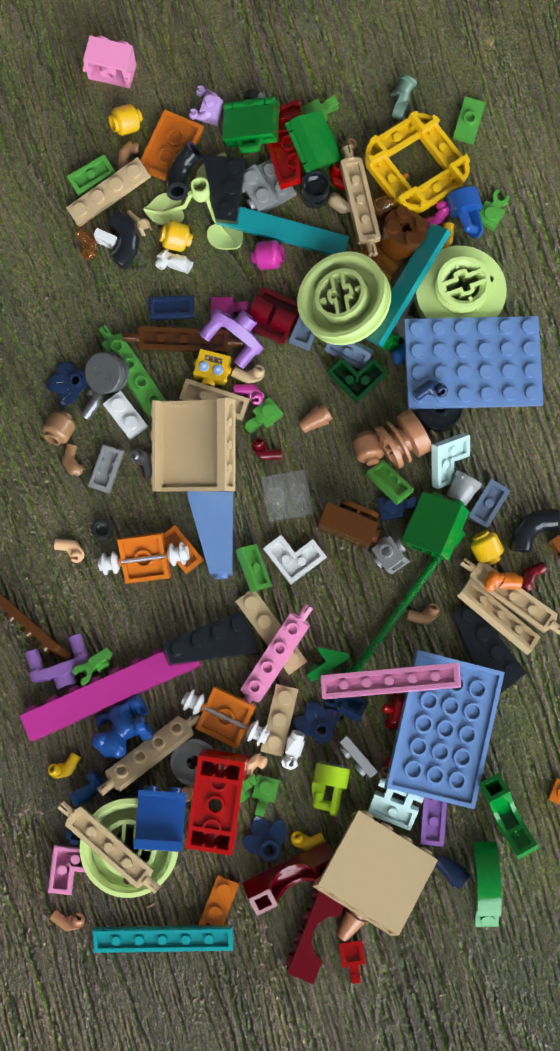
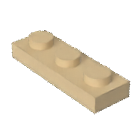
[179,378,250,421]
[260,684,299,757]

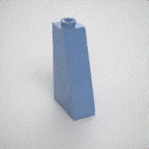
[187,491,234,579]

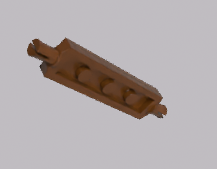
[123,326,244,354]
[0,593,73,661]

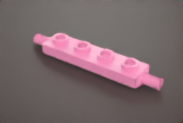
[240,603,313,703]

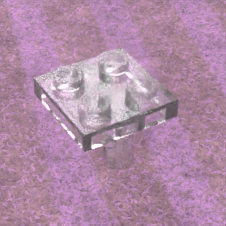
[261,470,313,523]

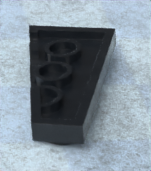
[452,604,527,694]
[160,611,260,666]

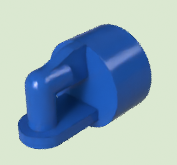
[446,185,484,238]

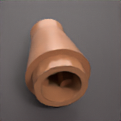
[299,404,333,433]
[336,908,366,942]

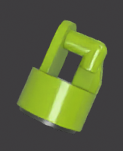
[311,761,351,816]

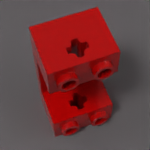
[185,748,249,856]

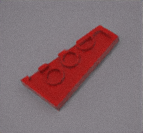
[267,99,302,190]

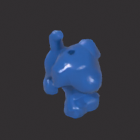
[91,694,153,759]

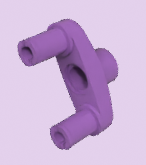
[199,309,264,369]
[25,634,91,690]

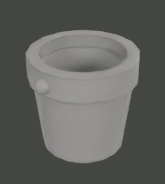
[447,470,482,506]

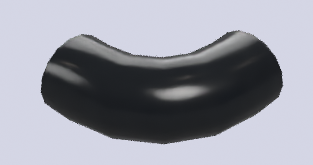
[165,141,203,201]
[109,209,140,271]
[510,509,559,553]

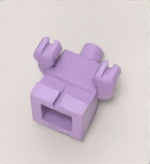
[189,85,224,126]

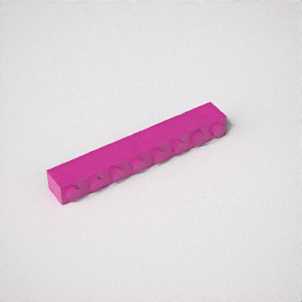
[20,648,202,742]

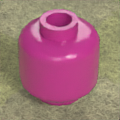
[251,240,285,270]

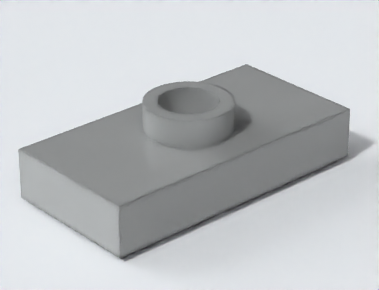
[88,444,125,494]

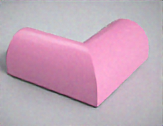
[48,845,86,895]

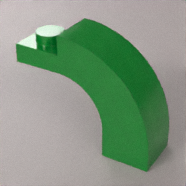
[478,773,539,860]
[472,841,502,927]

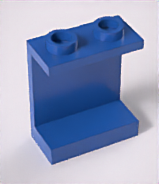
[134,786,186,852]

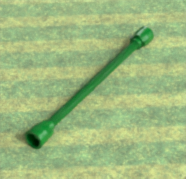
[343,531,466,673]

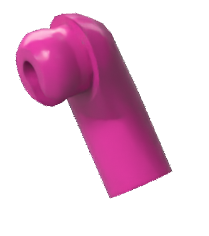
[425,200,450,229]
[234,384,264,405]

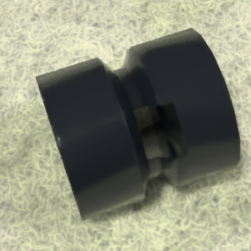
[301,171,330,209]

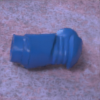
[69,771,102,806]

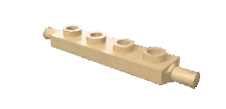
[339,145,381,257]
[460,557,560,635]
[97,713,200,796]
[57,801,161,894]

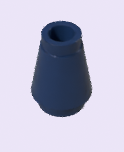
[435,855,470,889]

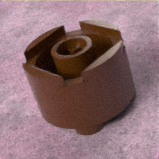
[379,206,428,260]

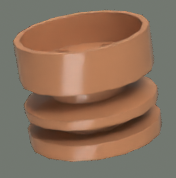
[375,409,432,469]

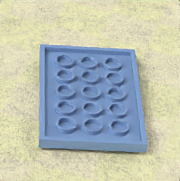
[403,316,543,409]
[384,650,505,809]

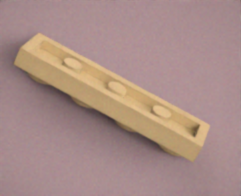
[66,157,151,227]
[457,578,540,655]
[235,591,307,675]

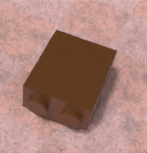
[318,499,381,550]

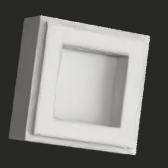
[93,228,118,250]

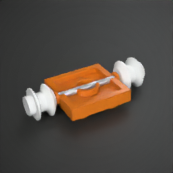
[98,532,190,584]
[181,686,270,749]

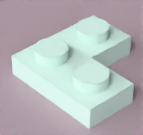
[431,433,470,489]

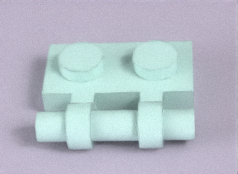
[367,777,424,831]

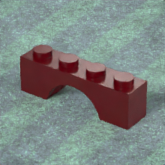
[242,842,333,916]
[285,888,344,984]

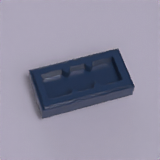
[149,295,195,320]

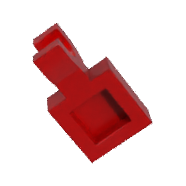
[339,940,366,984]

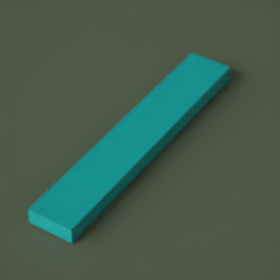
[216,207,349,256]
[364,224,451,347]
[92,925,234,953]

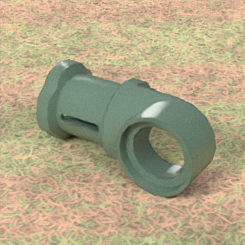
[391,74,417,121]

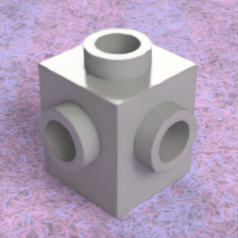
[372,536,410,574]

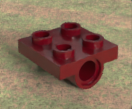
[249,287,299,346]

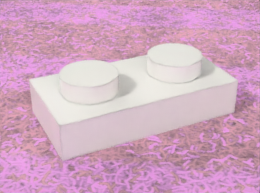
[103,391,148,440]

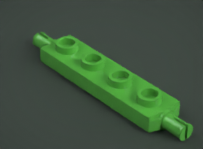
[98,325,166,419]

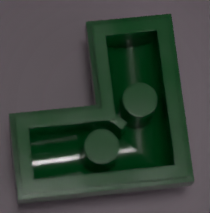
[326,357,389,404]

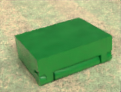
[222,96,280,154]
[285,111,342,174]

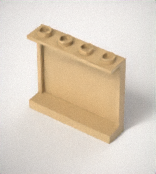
[150,398,235,492]
[312,810,438,936]

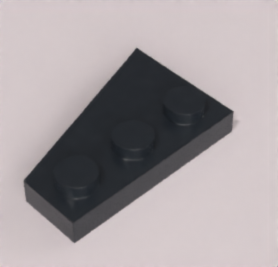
[203,155,247,224]

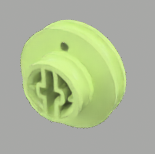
[414,246,507,319]
[297,252,391,345]
[80,798,178,898]

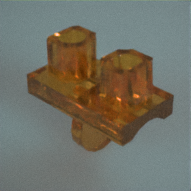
[361,241,402,282]

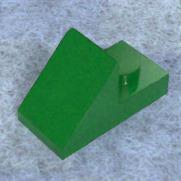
[306,647,350,683]

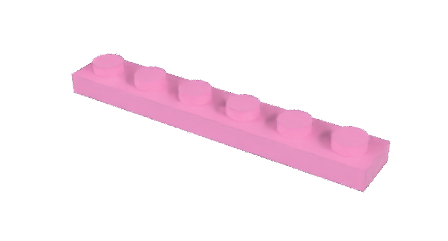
[321,663,461,699]

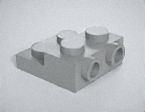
[242,159,296,213]

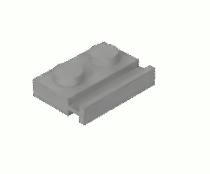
[339,736,378,778]

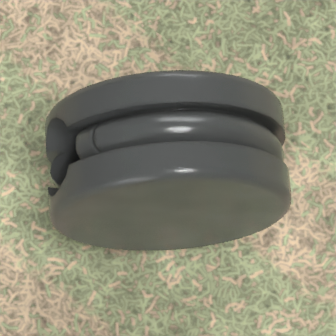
[85,351,129,394]

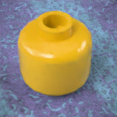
[108,104,143,136]
[159,221,193,252]
[470,530,504,565]

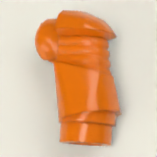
[484,570,523,591]

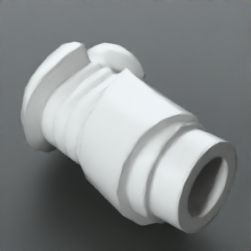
[155,249,193,274]
[282,730,305,770]

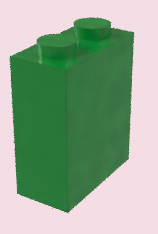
[401,491,470,561]

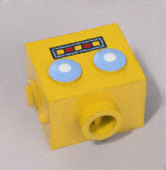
[193,349,232,387]

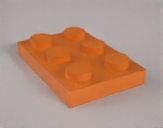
[140,109,205,181]

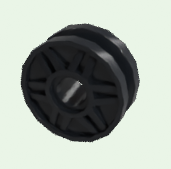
[415,408,463,432]

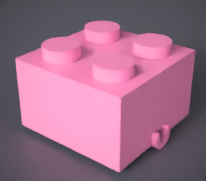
[83,36,137,88]

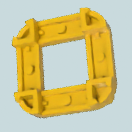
[363,111,470,213]

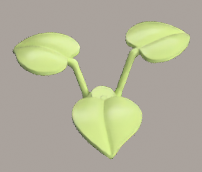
[144,152,243,250]

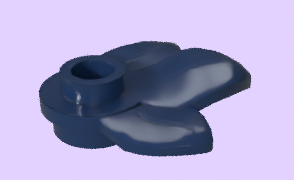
[46,362,88,406]
[293,699,339,743]
[242,817,287,861]

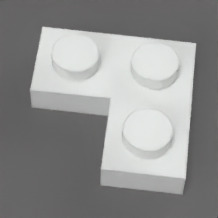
[263,535,327,585]

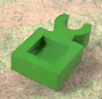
[479,189,510,232]

